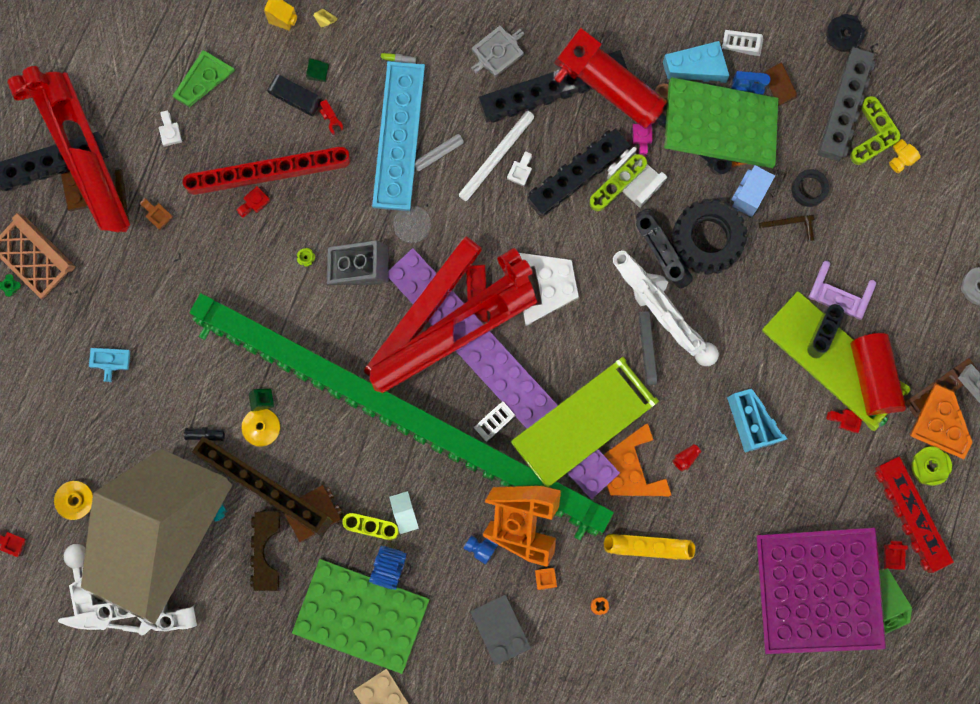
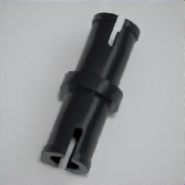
[184,427,225,441]

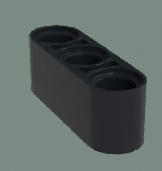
[267,74,323,116]
[807,304,844,358]

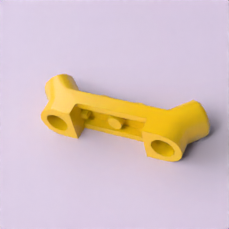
[603,534,695,560]

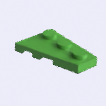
[173,50,235,108]

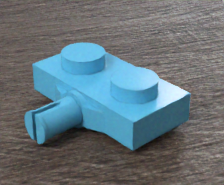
[89,348,131,382]

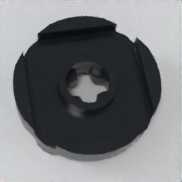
[826,14,865,52]

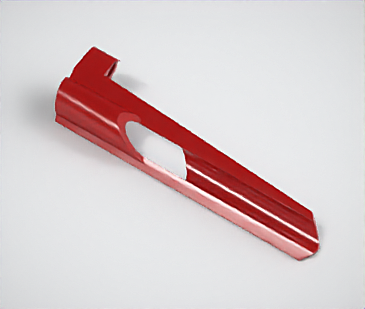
[7,66,130,233]
[370,248,537,393]

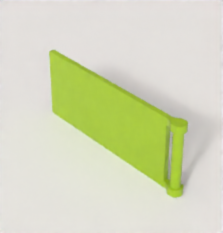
[762,292,911,431]
[511,356,659,487]

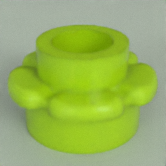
[297,248,315,267]

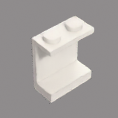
[607,147,667,208]

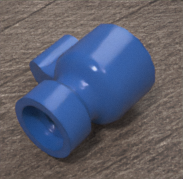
[463,535,498,565]

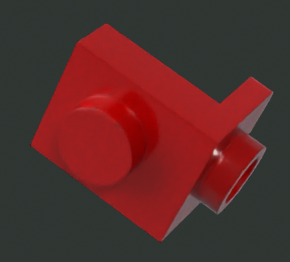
[884,541,908,570]

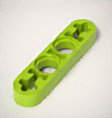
[589,154,647,211]

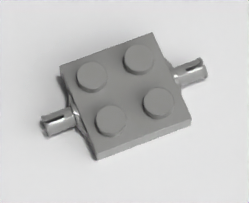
[471,26,524,78]

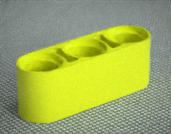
[343,513,399,540]

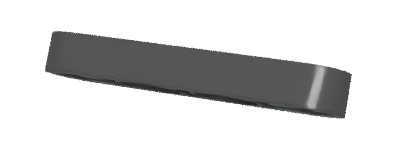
[639,311,657,385]

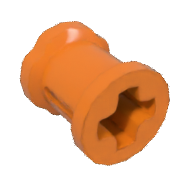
[591,597,609,615]

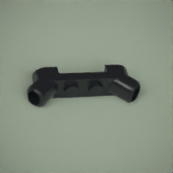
[636,209,693,288]

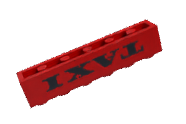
[875,456,954,573]

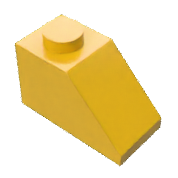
[264,0,297,31]

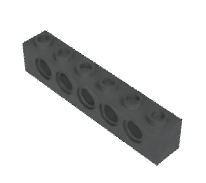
[817,47,875,162]

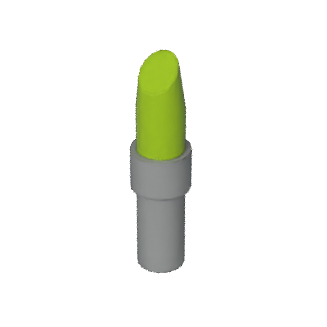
[381,53,416,64]

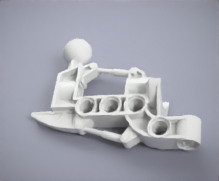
[613,251,719,366]
[58,544,197,635]

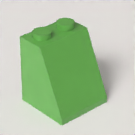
[880,568,912,634]

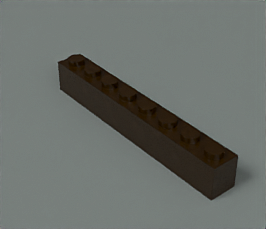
[192,436,333,538]

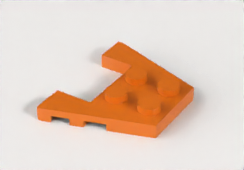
[604,424,671,497]

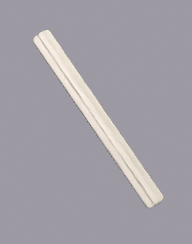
[459,111,534,201]

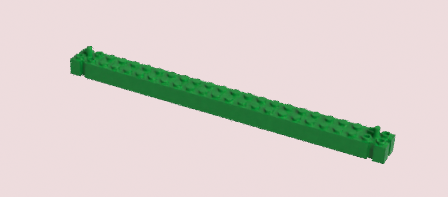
[189,293,614,540]

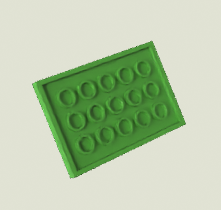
[664,77,778,168]
[292,559,430,674]

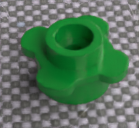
[0,274,21,297]

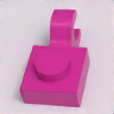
[632,124,652,157]

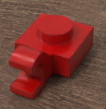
[319,99,344,135]
[237,186,270,218]
[826,409,862,434]
[0,532,27,557]

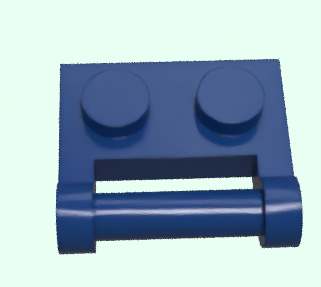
[731,71,771,95]

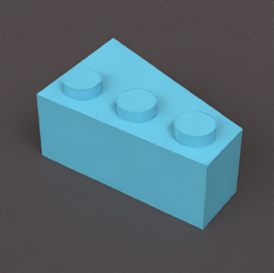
[663,41,729,83]
[727,389,787,453]

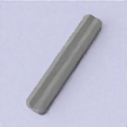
[415,134,464,171]

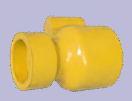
[889,139,921,174]

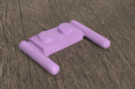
[809,261,876,320]

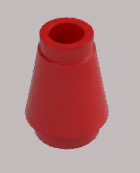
[672,444,701,472]

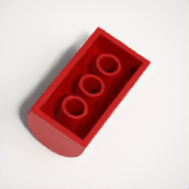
[850,333,906,416]

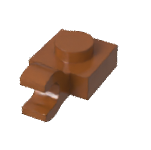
[140,198,173,230]

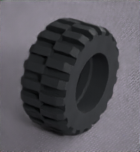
[672,199,747,275]

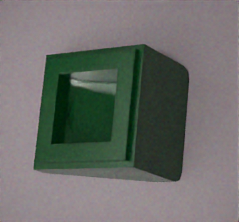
[306,58,329,82]
[249,389,274,411]

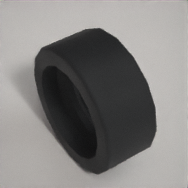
[791,169,830,207]

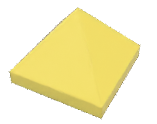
[313,9,338,27]

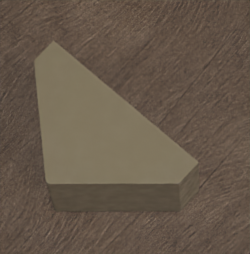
[81,449,232,625]

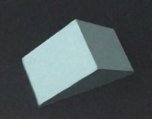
[389,491,419,534]

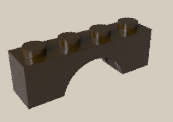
[250,512,281,591]

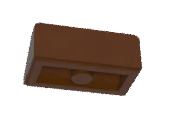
[763,63,797,106]

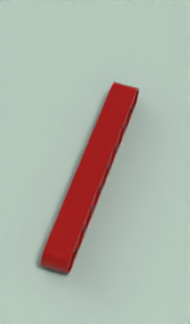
[182,147,350,195]
[364,236,482,377]

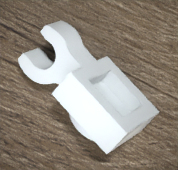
[159,110,182,146]
[507,151,532,187]

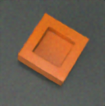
[535,568,557,590]

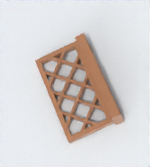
[0,213,76,299]

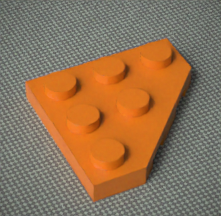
[910,383,973,459]

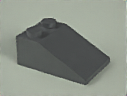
[327,240,388,285]
[470,595,531,666]

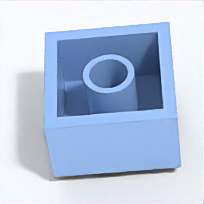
[731,165,775,218]

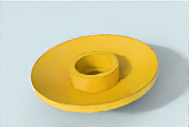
[242,409,280,447]
[54,481,93,520]

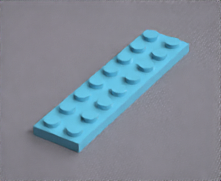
[372,61,425,211]

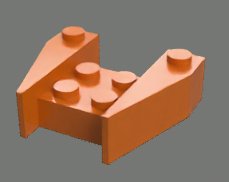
[483,486,561,567]

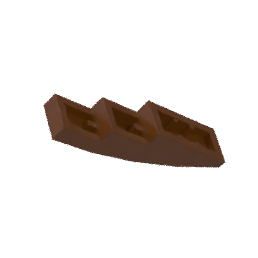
[905,358,980,418]

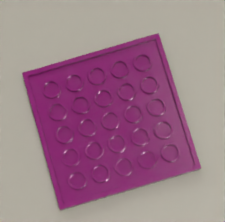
[757,528,886,654]

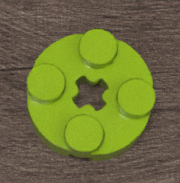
[911,447,952,486]

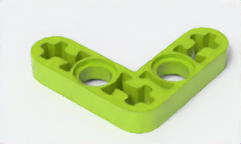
[850,96,900,165]

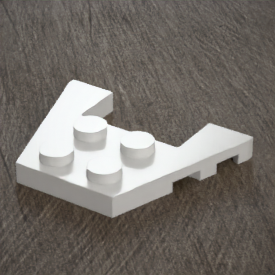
[519,253,579,326]

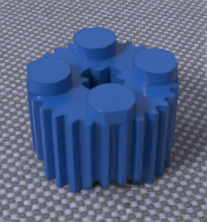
[369,545,407,590]

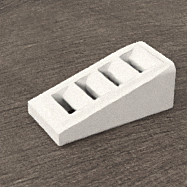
[722,30,763,56]
[474,401,515,442]

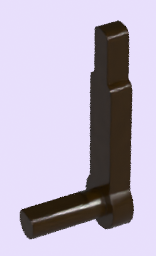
[115,169,129,220]
[758,215,815,241]

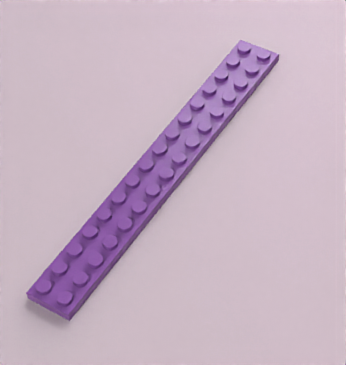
[388,248,620,499]

